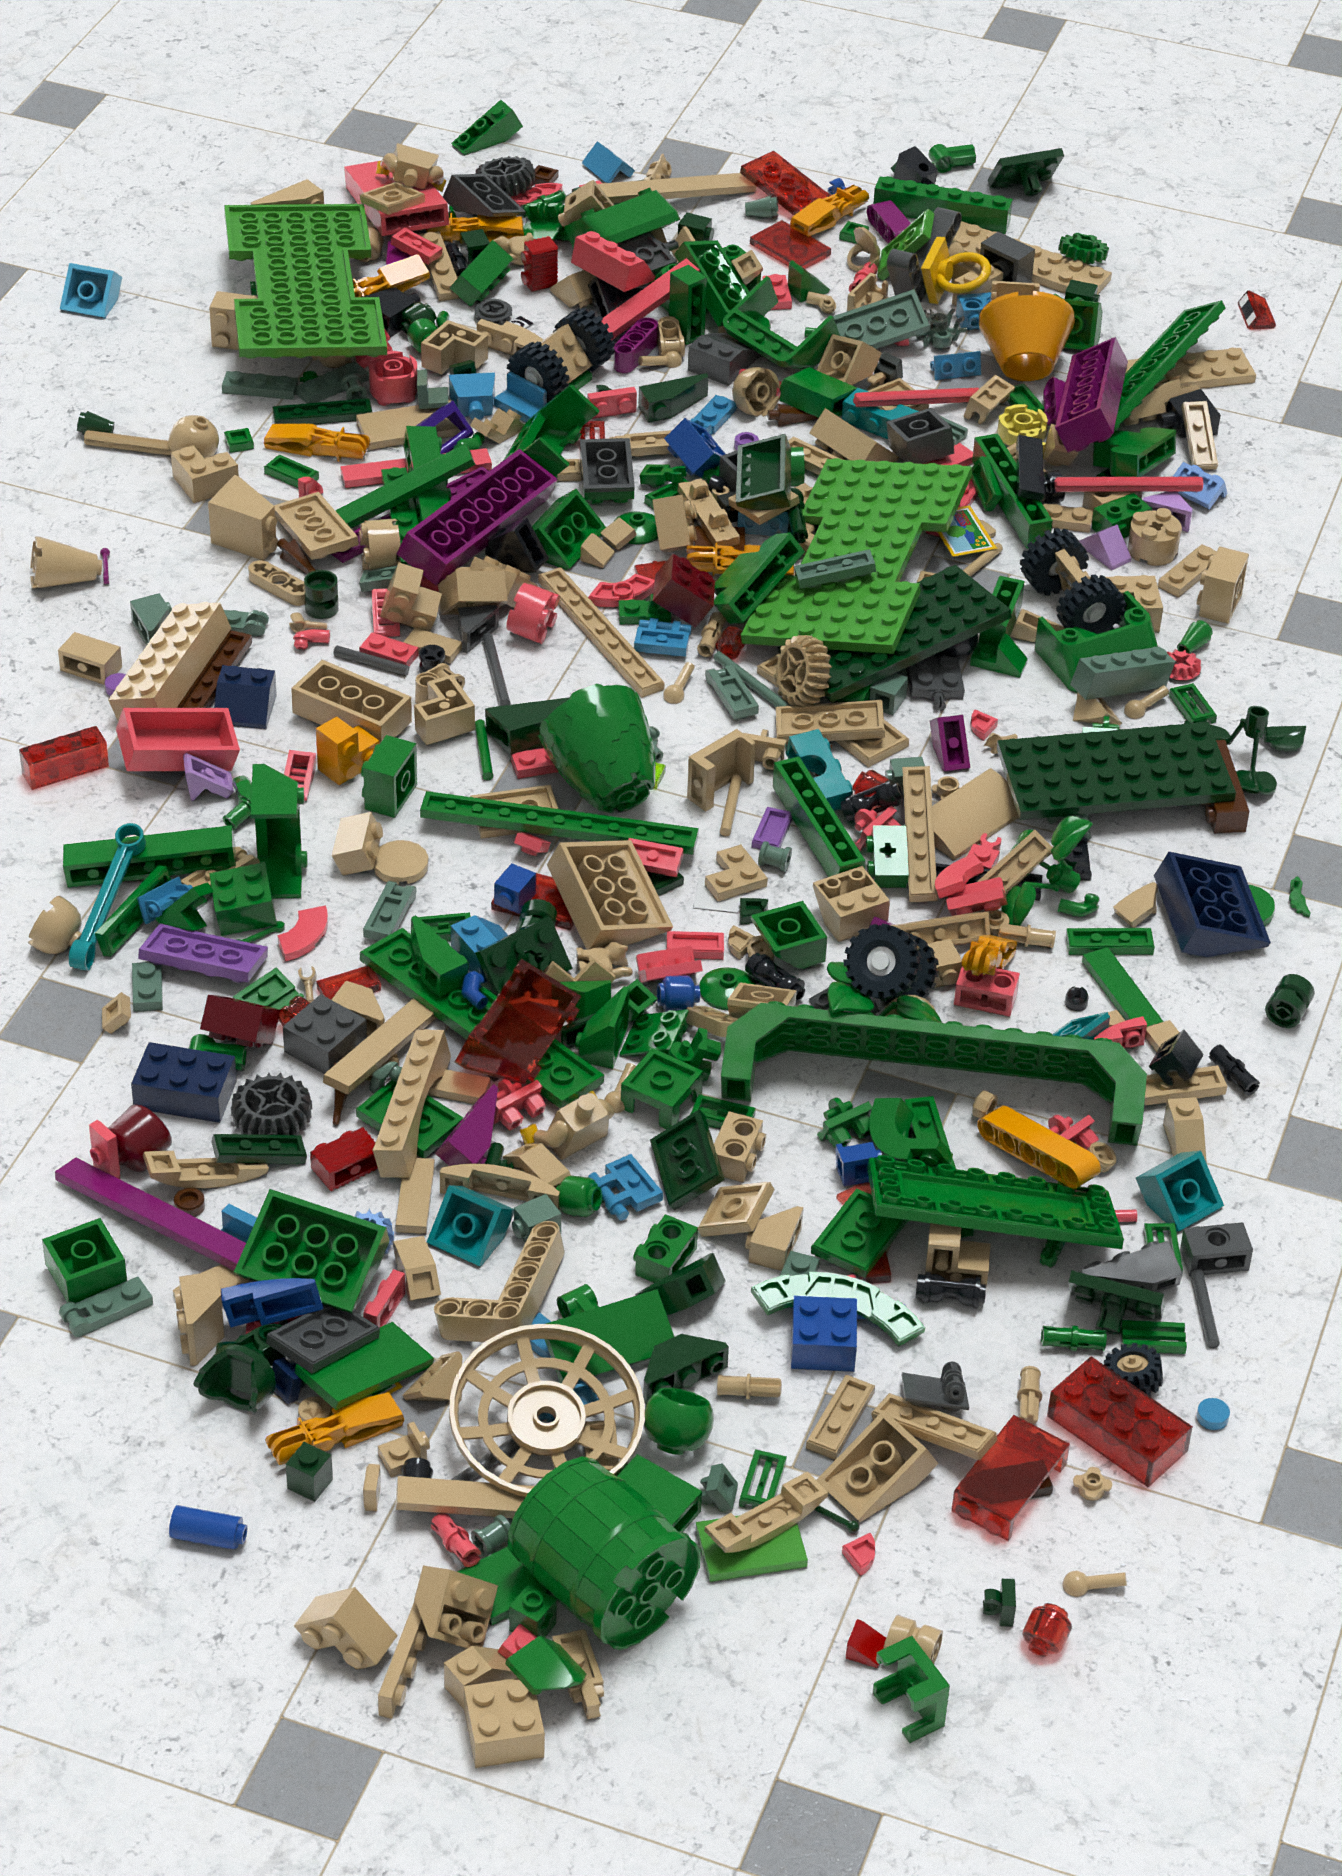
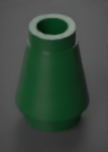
[77,411,115,435]

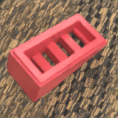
[372,588,400,637]
[284,750,317,801]

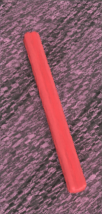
[853,387,979,407]
[1054,477,1204,492]

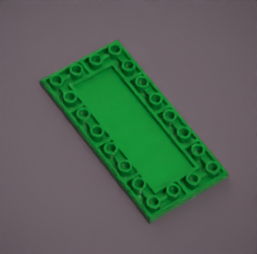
[867,1155,1124,1249]

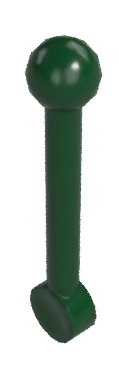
[814,1506,860,1533]

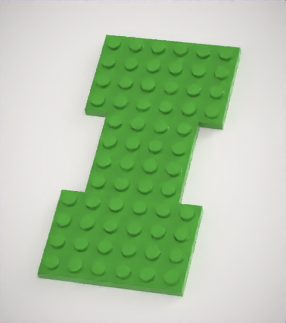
[224,204,387,359]
[741,458,972,654]

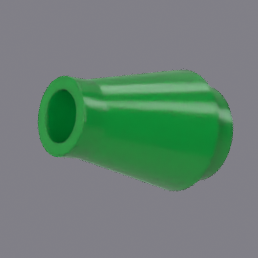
[1177,620,1213,654]

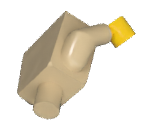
[376,143,447,192]
[519,1091,614,1160]

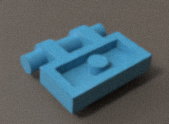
[634,618,692,657]
[588,1154,663,1220]

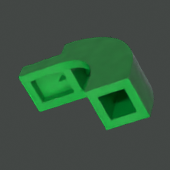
[869,1098,953,1166]

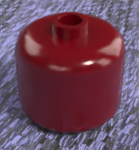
[108,1104,172,1172]

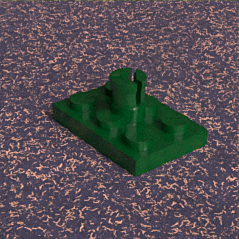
[988,148,1064,196]
[475,916,573,1003]
[1068,1270,1165,1335]

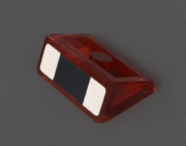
[1238,290,1276,329]

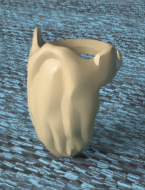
[847,227,880,272]

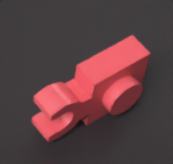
[967,833,1002,869]

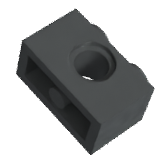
[1180,1222,1253,1277]

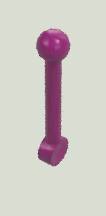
[100,548,110,584]

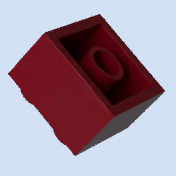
[653,553,715,628]
[200,995,281,1048]

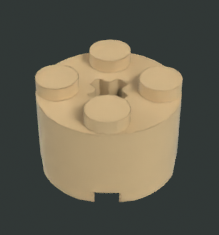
[1128,508,1182,566]
[359,519,401,570]

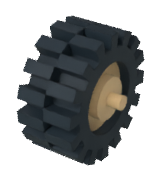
[1104,1343,1163,1400]

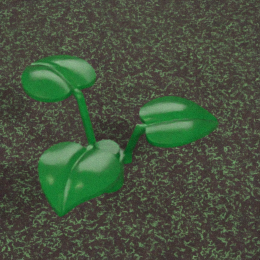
[1001,816,1093,926]
[827,962,942,1023]

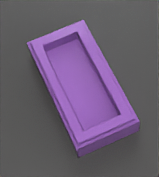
[751,807,793,849]

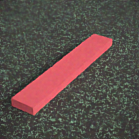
[601,258,701,340]
[340,448,492,488]

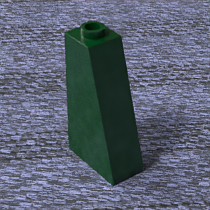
[485,697,570,755]

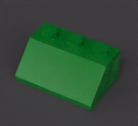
[532,489,606,570]

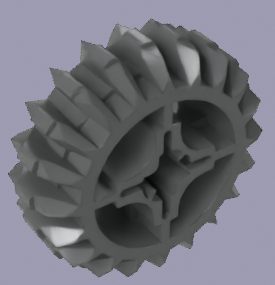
[475,156,536,196]
[231,1072,313,1135]

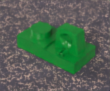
[618,594,671,625]

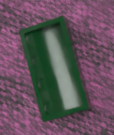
[736,434,791,510]

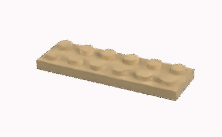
[1126,348,1256,389]

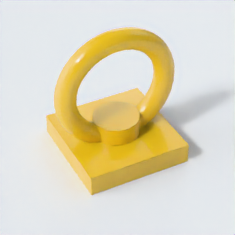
[921,237,991,304]

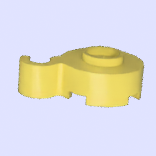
[997,404,1048,460]

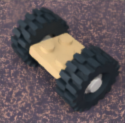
[507,308,615,403]
[1020,528,1126,634]
[843,924,939,1003]

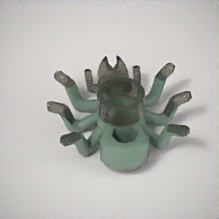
[916,308,967,349]

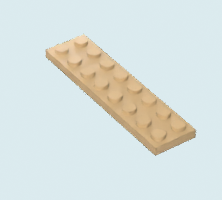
[953,221,1112,294]

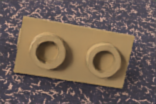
[644,154,672,180]

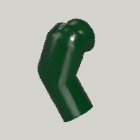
[485,1142,514,1169]

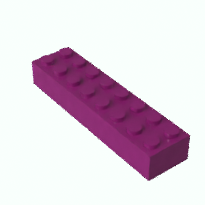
[1055,337,1128,453]
[397,449,558,585]

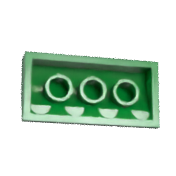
[674,240,749,327]

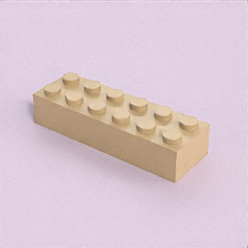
[108,602,231,721]

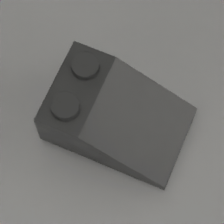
[443,174,526,217]
[688,332,761,386]
[580,438,635,493]

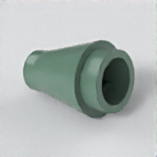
[745,195,779,218]

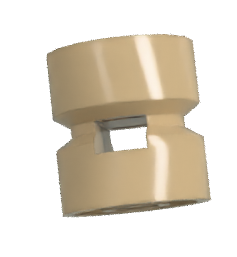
[884,1615,943,1664]

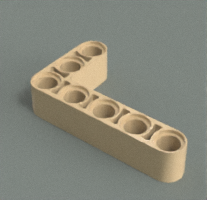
[434,1221,565,1342]

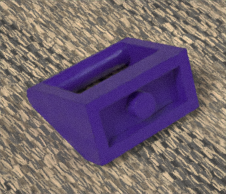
[416,401,474,454]

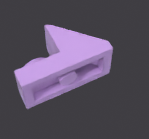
[183,753,234,801]

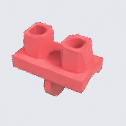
[854,806,901,851]
[493,1079,546,1131]
[1048,1115,1099,1150]

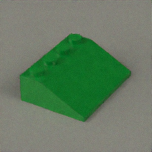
[234,1189,390,1314]

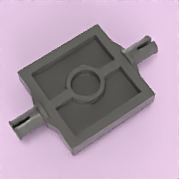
[617,232,679,275]
[906,654,965,711]

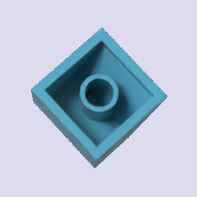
[60,263,122,318]

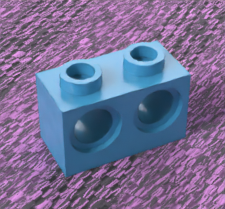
[956,292,991,330]

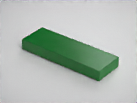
[1066,928,1155,955]

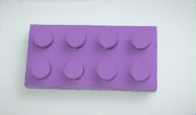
[138,924,268,983]

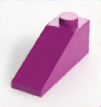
[435,1084,498,1166]

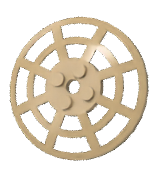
[449,1324,645,1497]

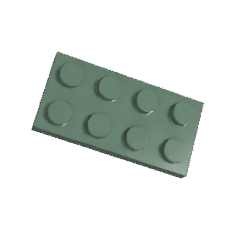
[833,289,930,349]

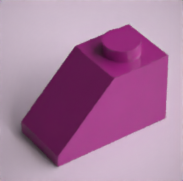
[929,714,971,772]

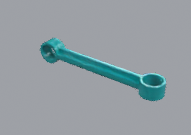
[69,823,146,971]

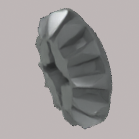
[475,299,512,325]

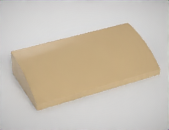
[932,768,1019,860]

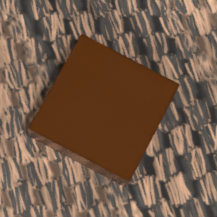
[535,165,559,184]

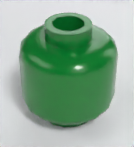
[407,318,438,353]
[556,1175,602,1217]

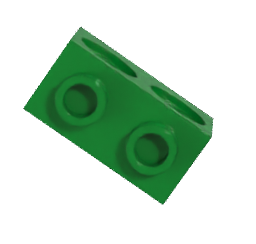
[633,1214,698,1283]

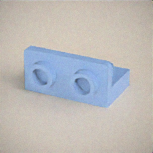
[1172,462,1228,510]

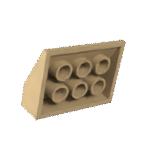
[547,840,673,950]

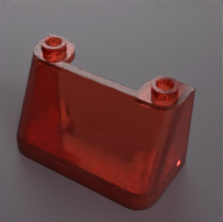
[454,959,581,1084]

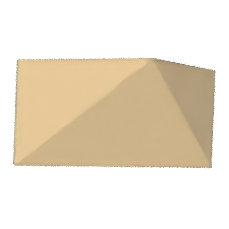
[1073,693,1122,726]
[402,1351,462,1401]

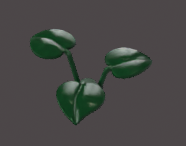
[1184,706,1306,795]

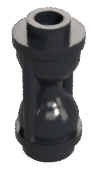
[841,779,904,822]
[745,953,805,1003]
[915,1272,986,1308]

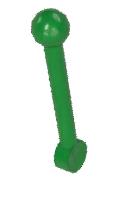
[236,921,285,943]

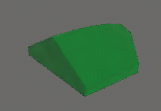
[505,1636,587,1695]

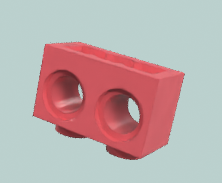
[954,967,1020,1017]

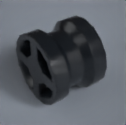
[419,645,445,673]

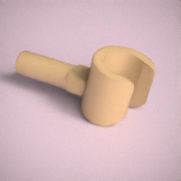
[289,612,327,633]
[984,733,1018,754]
[298,966,317,1004]

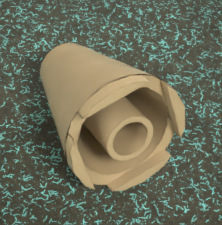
[30,536,102,588]

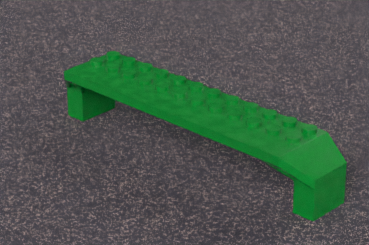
[721,1001,1147,1146]

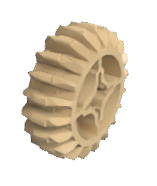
[774,635,832,706]

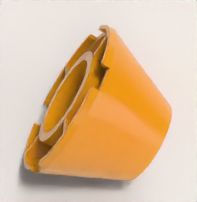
[979,291,1075,381]

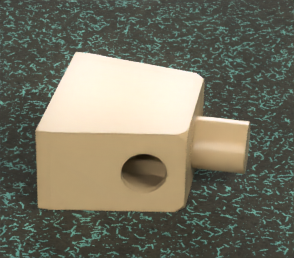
[558,180,614,227]

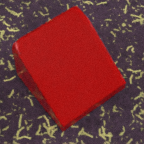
[846,1619,886,1668]

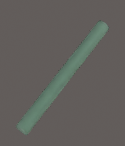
[713,651,791,707]

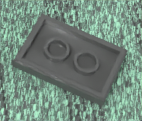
[266,1305,380,1373]

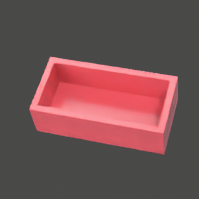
[116,708,240,771]

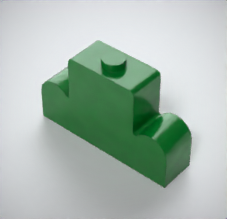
[1093,427,1176,477]
[714,532,805,624]

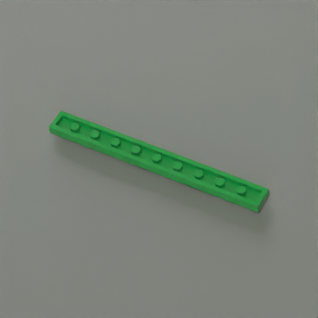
[420,791,699,855]

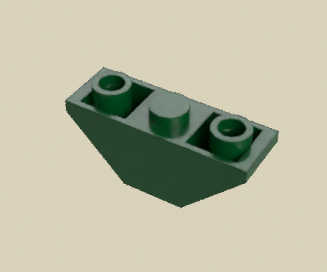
[635,1253,726,1316]
[643,1334,729,1405]

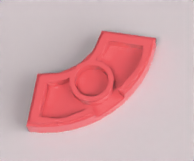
[511,183,563,207]
[588,574,655,607]
[935,854,984,899]
[278,905,328,962]

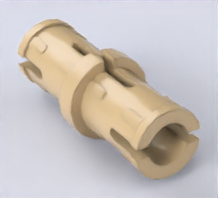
[697,612,726,657]

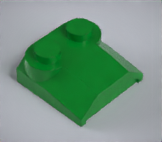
[1064,299,1103,350]

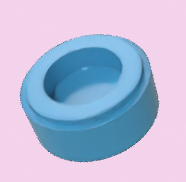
[1196,1398,1230,1430]

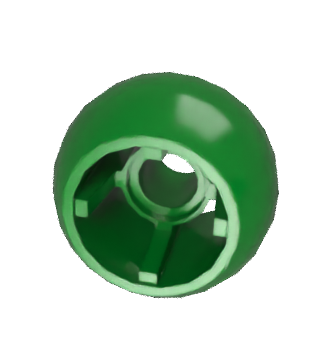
[644,1388,714,1455]

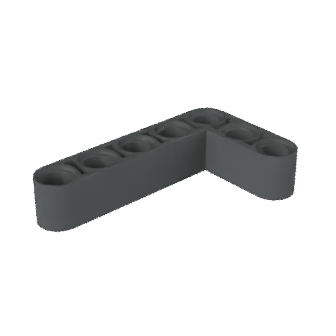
[887,207,962,303]

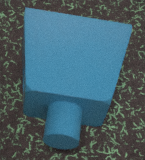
[449,372,495,420]

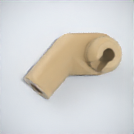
[806,291,836,314]

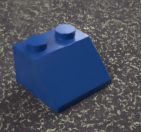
[664,418,726,478]

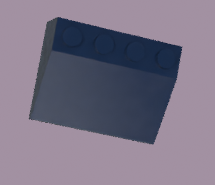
[1154,851,1271,957]

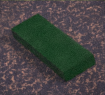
[211,1134,307,1164]

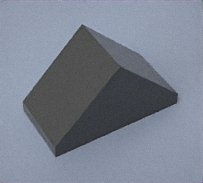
[458,605,499,653]

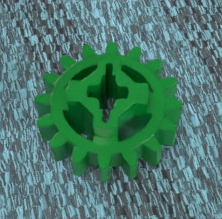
[1058,233,1109,265]

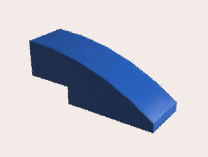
[221,1278,323,1328]

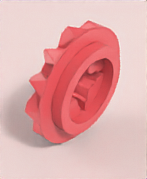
[1167,649,1201,680]

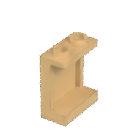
[687,729,756,812]

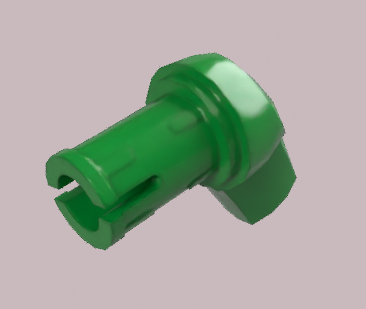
[222,775,252,830]

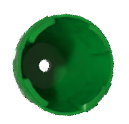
[538,684,656,813]

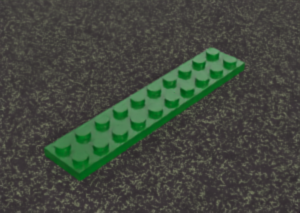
[1114,300,1226,431]
[360,928,604,1108]

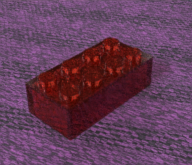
[1047,1356,1193,1487]

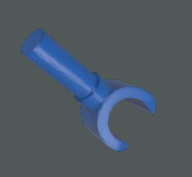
[828,178,846,195]

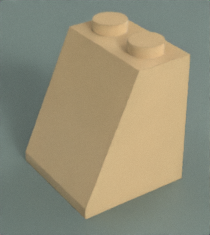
[208,475,278,561]

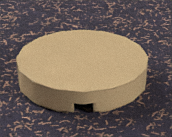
[374,840,429,885]

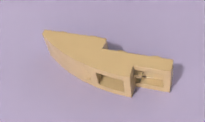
[477,319,543,355]
[1122,379,1199,426]

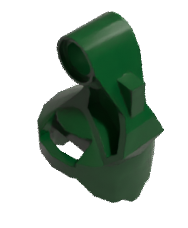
[193,1324,286,1415]

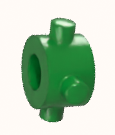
[299,371,319,383]

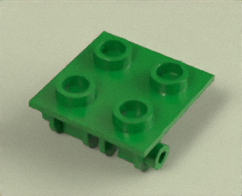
[523,203,565,240]
[619,1009,689,1056]

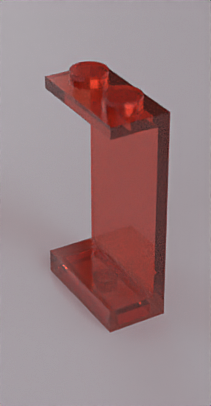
[951,1415,1070,1541]

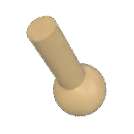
[638,351,682,368]
[663,662,695,704]
[1124,685,1169,719]
[604,1063,636,1113]
[1063,1571,1127,1597]

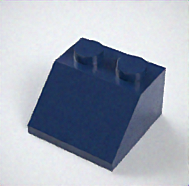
[214,665,277,729]

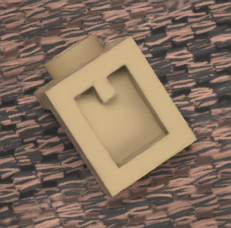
[378,1422,430,1477]

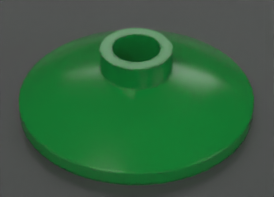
[614,511,658,545]
[699,967,756,1010]

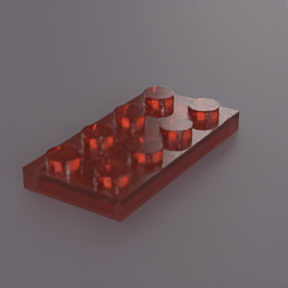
[740,151,831,215]

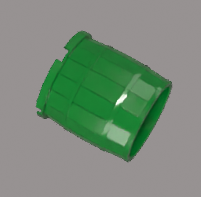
[508,1456,701,1650]

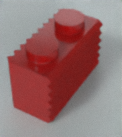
[521,236,558,292]
[310,1127,378,1191]

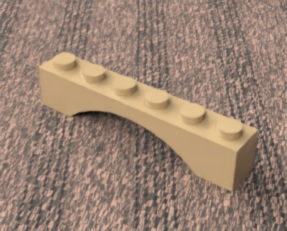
[373,1029,451,1178]

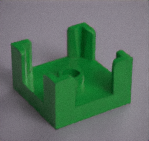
[621,1048,703,1129]
[873,1636,950,1743]

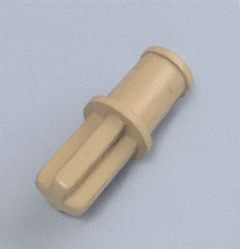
[998,924,1056,949]
[1017,1366,1042,1426]
[717,1373,782,1399]

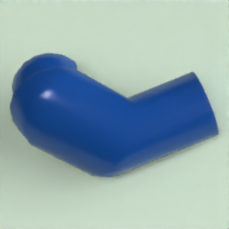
[461,971,488,1010]

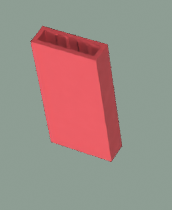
[344,161,449,236]

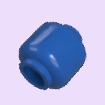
[656,975,700,1012]

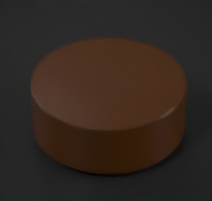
[174,1188,205,1217]

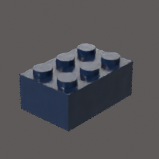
[131,1042,237,1123]

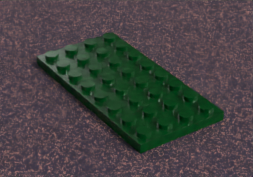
[778,565,1012,703]
[997,722,1236,820]

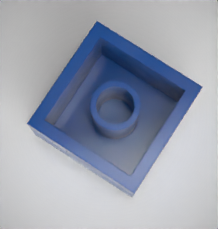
[791,1296,857,1372]

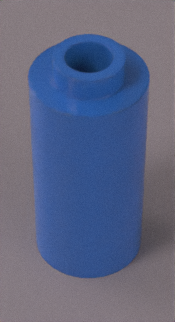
[169,1505,248,1550]

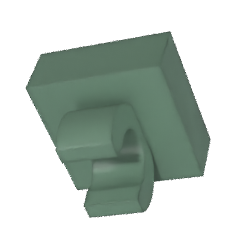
[700,1463,738,1512]

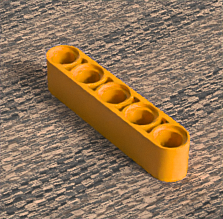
[977,1105,1101,1189]

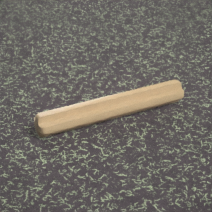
[84,430,172,456]

